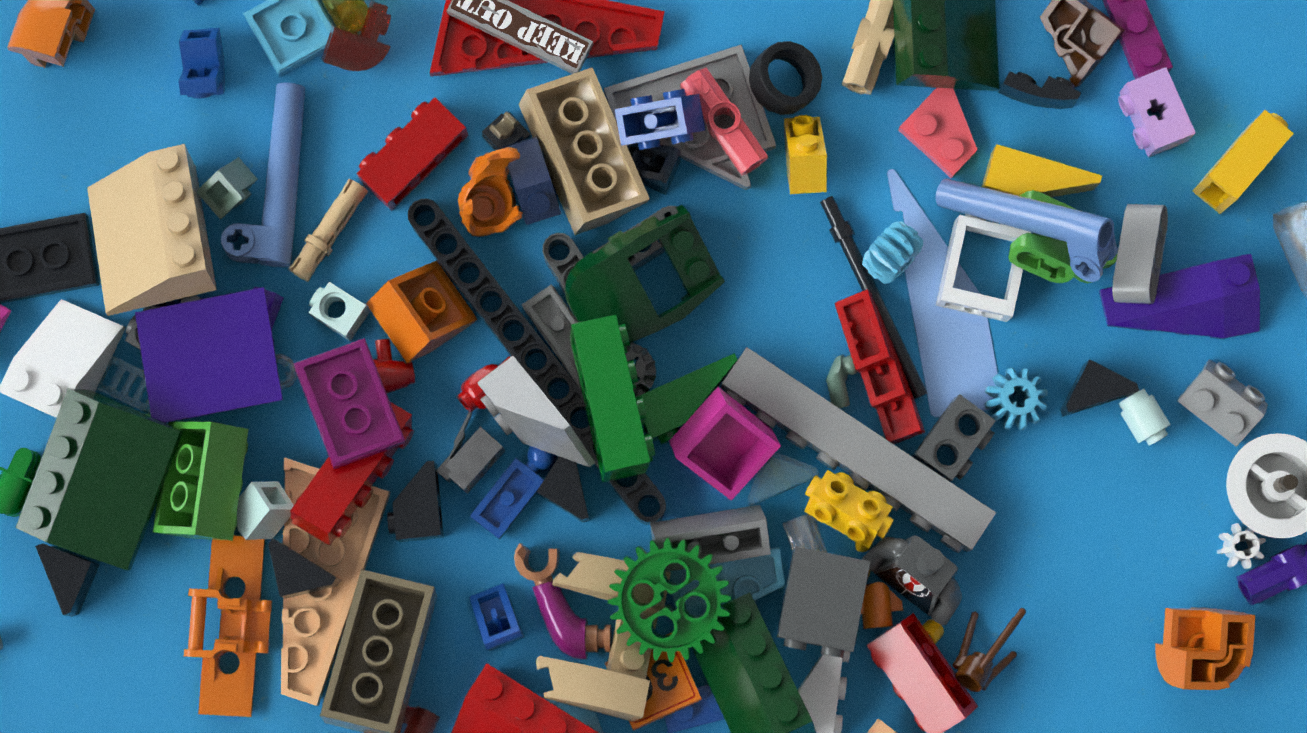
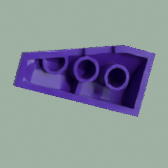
[1099,254,1260,339]

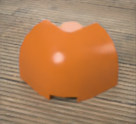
[7,0,95,68]
[1155,607,1255,690]

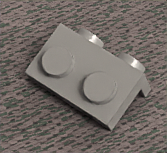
[1178,359,1268,447]

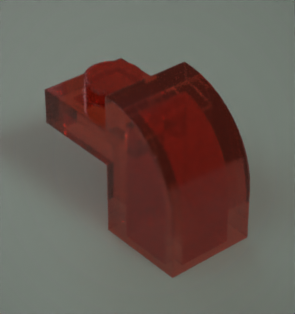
[321,0,391,71]

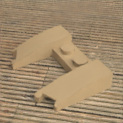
[536,552,671,722]

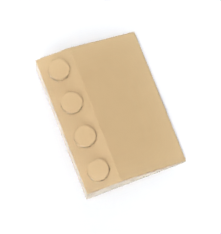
[87,144,217,316]

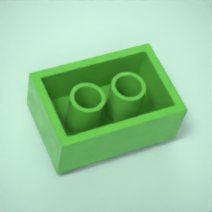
[153,422,249,541]

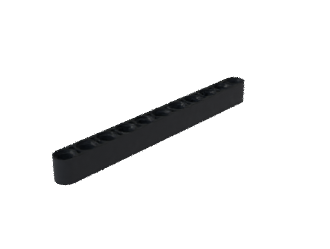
[408,198,666,525]

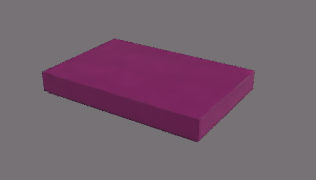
[294,338,405,469]

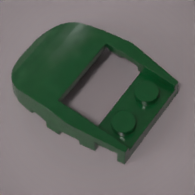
[565,205,725,343]

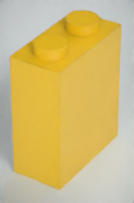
[1192,110,1294,214]

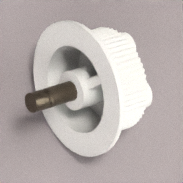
[1226,433,1307,538]

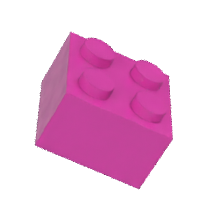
[669,387,781,501]

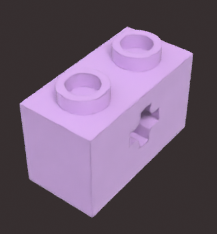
[1118,67,1196,157]

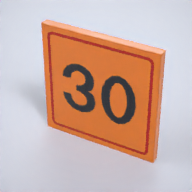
[605,633,702,731]

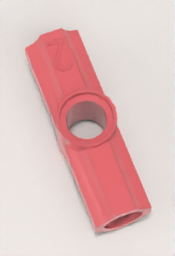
[680,67,768,176]

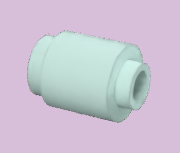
[1119,389,1171,446]

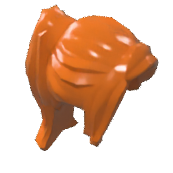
[457,147,522,237]

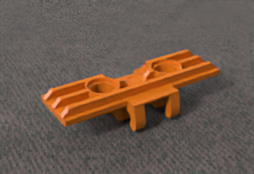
[183,535,272,717]

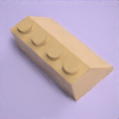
[518,67,650,235]

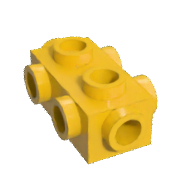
[804,470,894,552]

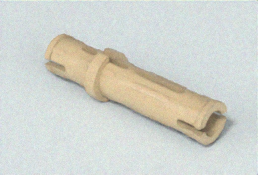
[288,179,368,282]

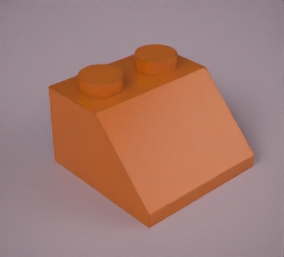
[366,260,478,363]

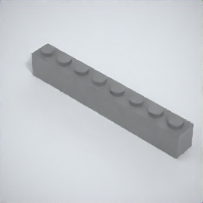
[721,347,996,553]

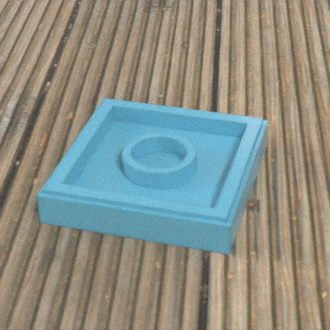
[243,0,342,77]

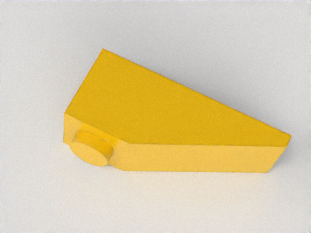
[981,144,1103,197]

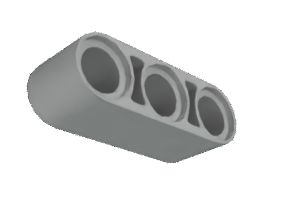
[1112,204,1168,304]

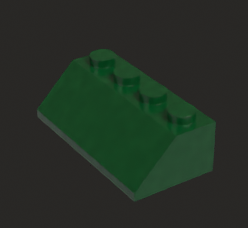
[691,592,816,733]

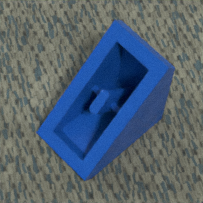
[469,583,525,651]

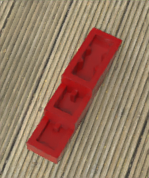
[834,289,925,444]

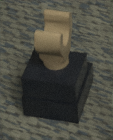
[482,111,531,151]

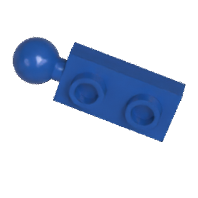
[470,446,557,540]

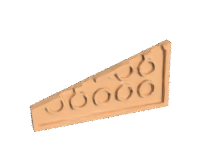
[281,457,391,706]

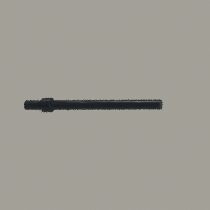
[820,196,928,400]

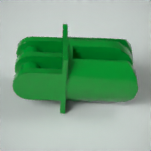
[0,448,41,517]

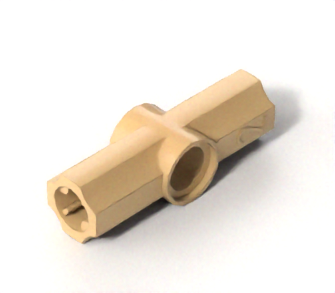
[842,0,894,95]

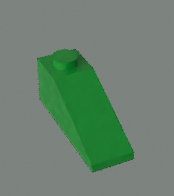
[635,353,738,445]

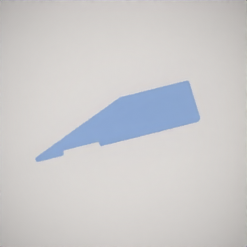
[887,169,998,417]

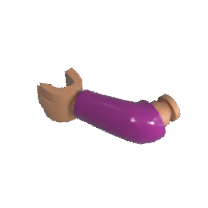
[514,543,612,659]

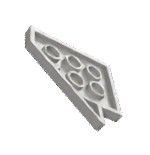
[604,44,776,190]

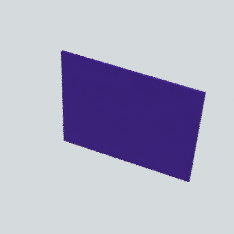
[135,287,283,423]

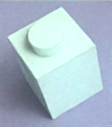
[237,481,294,540]

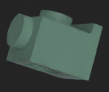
[196,157,258,219]

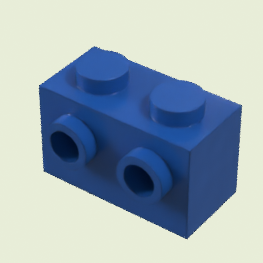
[615,89,706,150]

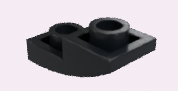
[998,71,1081,109]

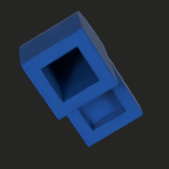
[178,28,225,99]

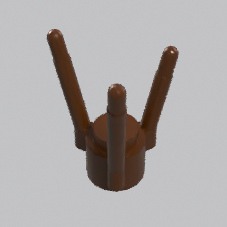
[952,608,1026,692]

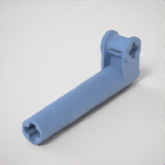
[221,83,305,267]
[936,178,1118,282]

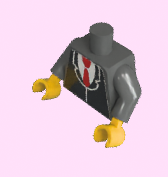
[862,535,962,644]

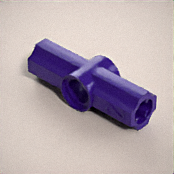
[1236,543,1307,605]

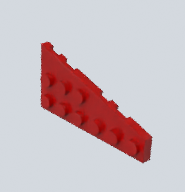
[430,0,665,77]

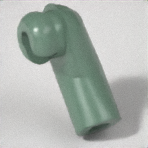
[826,354,858,408]

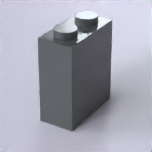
[777,546,871,658]

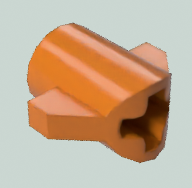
[861,582,903,629]

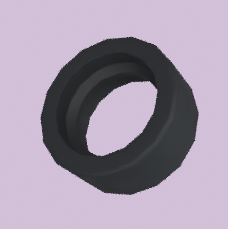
[749,41,823,115]

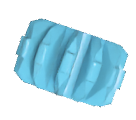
[862,221,924,284]
[984,367,1048,430]

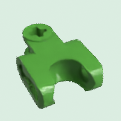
[1008,190,1118,283]

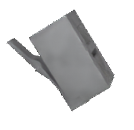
[436,411,505,494]

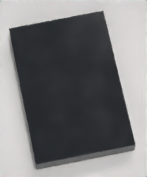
[0,213,99,304]

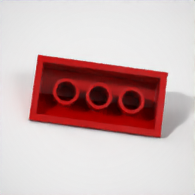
[451,663,599,733]

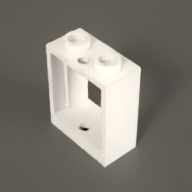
[935,214,1031,322]

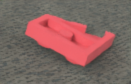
[898,88,978,179]

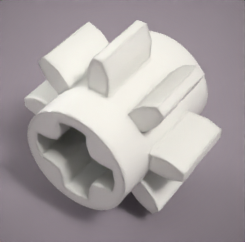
[1217,523,1266,569]

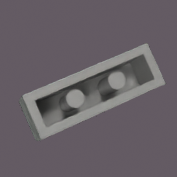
[650,505,771,572]

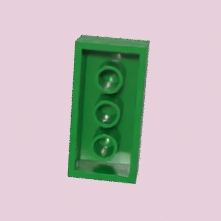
[570,315,655,483]

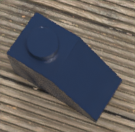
[502,136,561,225]

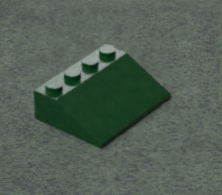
[893,0,999,91]
[15,388,183,570]

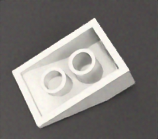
[0,299,126,418]

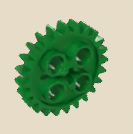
[608,537,732,662]

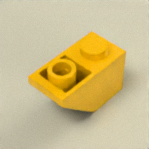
[784,115,827,194]

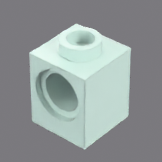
[309,282,370,341]

